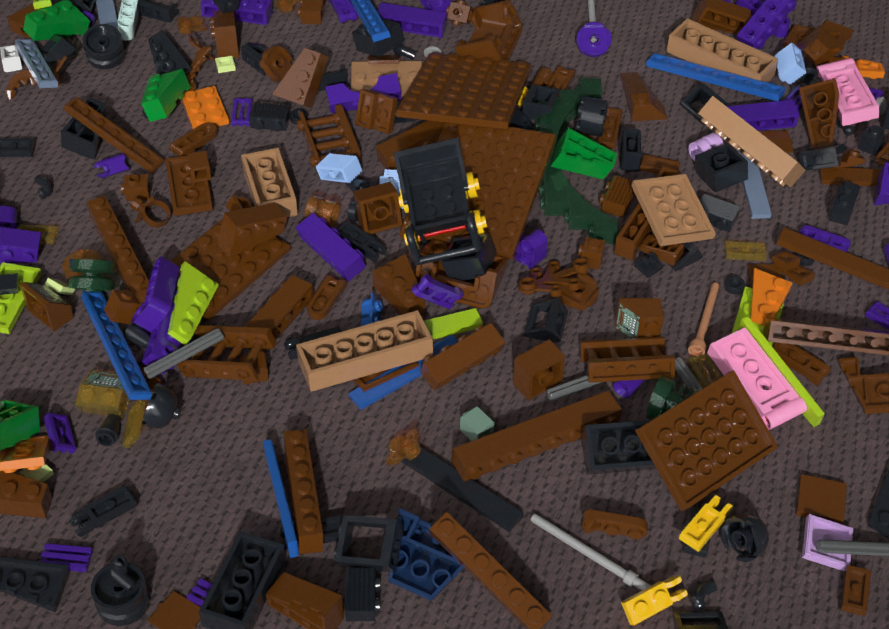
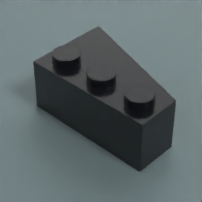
[61,97,106,160]

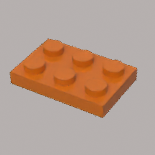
[181,86,229,129]
[0,435,51,473]

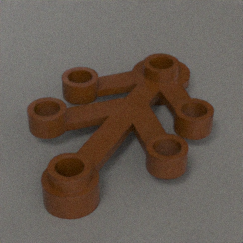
[518,258,590,297]

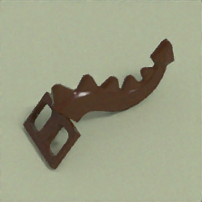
[186,34,215,92]
[5,56,67,100]

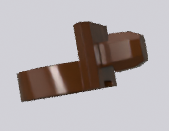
[130,196,171,228]

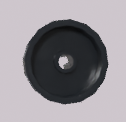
[83,24,125,69]
[91,563,150,626]

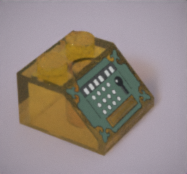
[75,370,129,418]

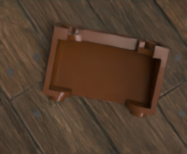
[455,0,522,61]
[415,239,509,308]

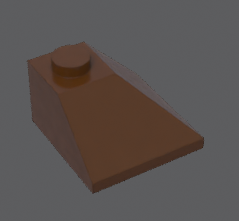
[796,25,844,69]

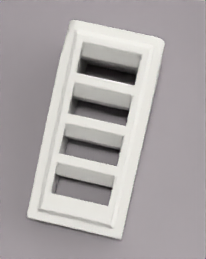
[0,45,22,72]

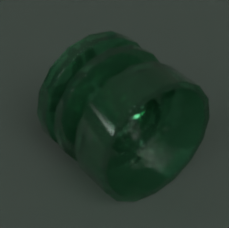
[646,376,698,420]

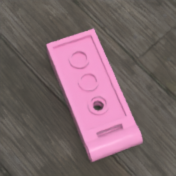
[816,58,879,126]
[707,328,807,430]

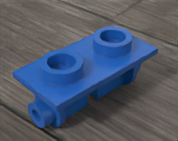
[361,293,383,326]

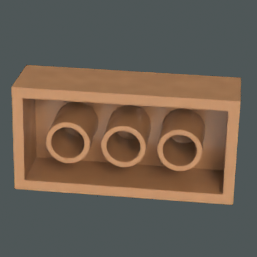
[241,148,297,217]

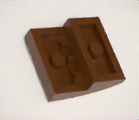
[355,89,398,134]

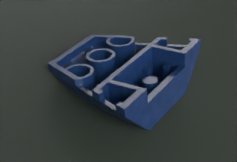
[388,508,484,601]

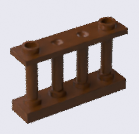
[297,104,361,173]
[177,325,277,381]
[580,337,675,383]

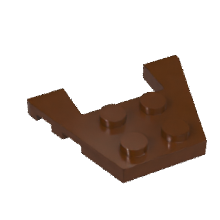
[839,357,889,414]

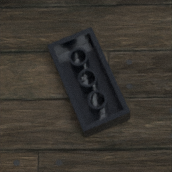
[581,420,657,475]
[199,531,286,629]

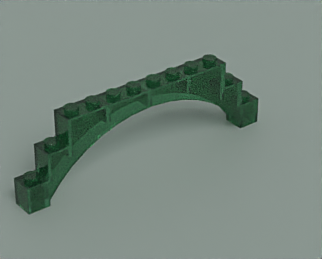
[534,78,618,244]

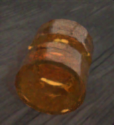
[305,195,340,227]

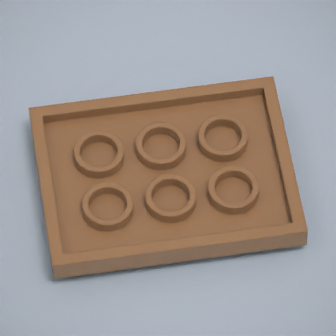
[351,61,422,100]
[631,174,716,246]

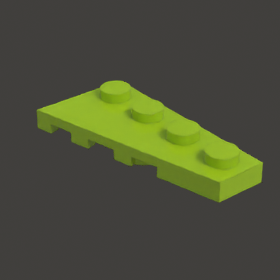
[168,261,219,346]

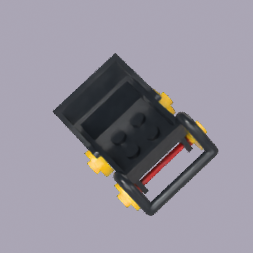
[394,138,488,265]

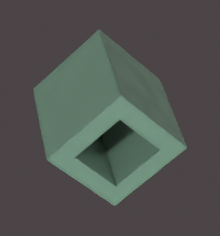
[460,407,494,441]

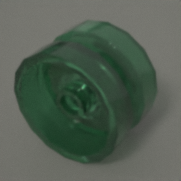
[68,259,116,292]

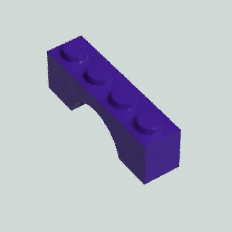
[326,73,401,113]

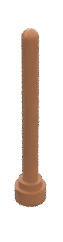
[688,282,719,357]

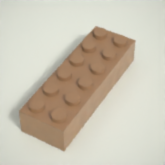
[667,18,778,82]
[698,96,806,187]
[296,310,433,392]

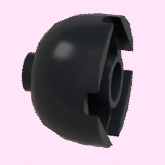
[141,383,181,429]
[721,513,769,562]

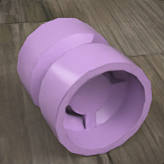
[689,133,724,161]

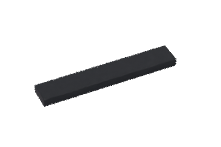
[401,443,523,533]

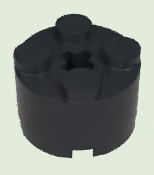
[576,97,608,137]

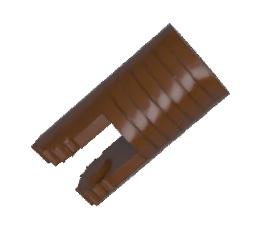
[532,68,554,87]

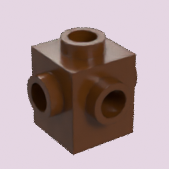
[446,0,474,26]

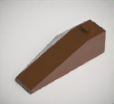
[620,72,667,121]
[799,78,840,148]

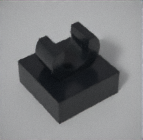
[634,252,663,278]

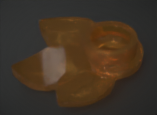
[275,0,301,13]
[177,16,208,34]
[385,429,421,465]

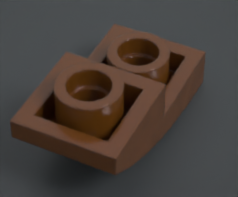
[836,149,866,168]

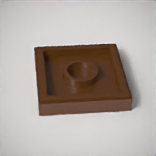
[796,474,847,524]

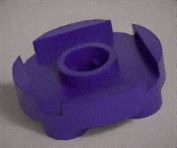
[576,22,612,57]

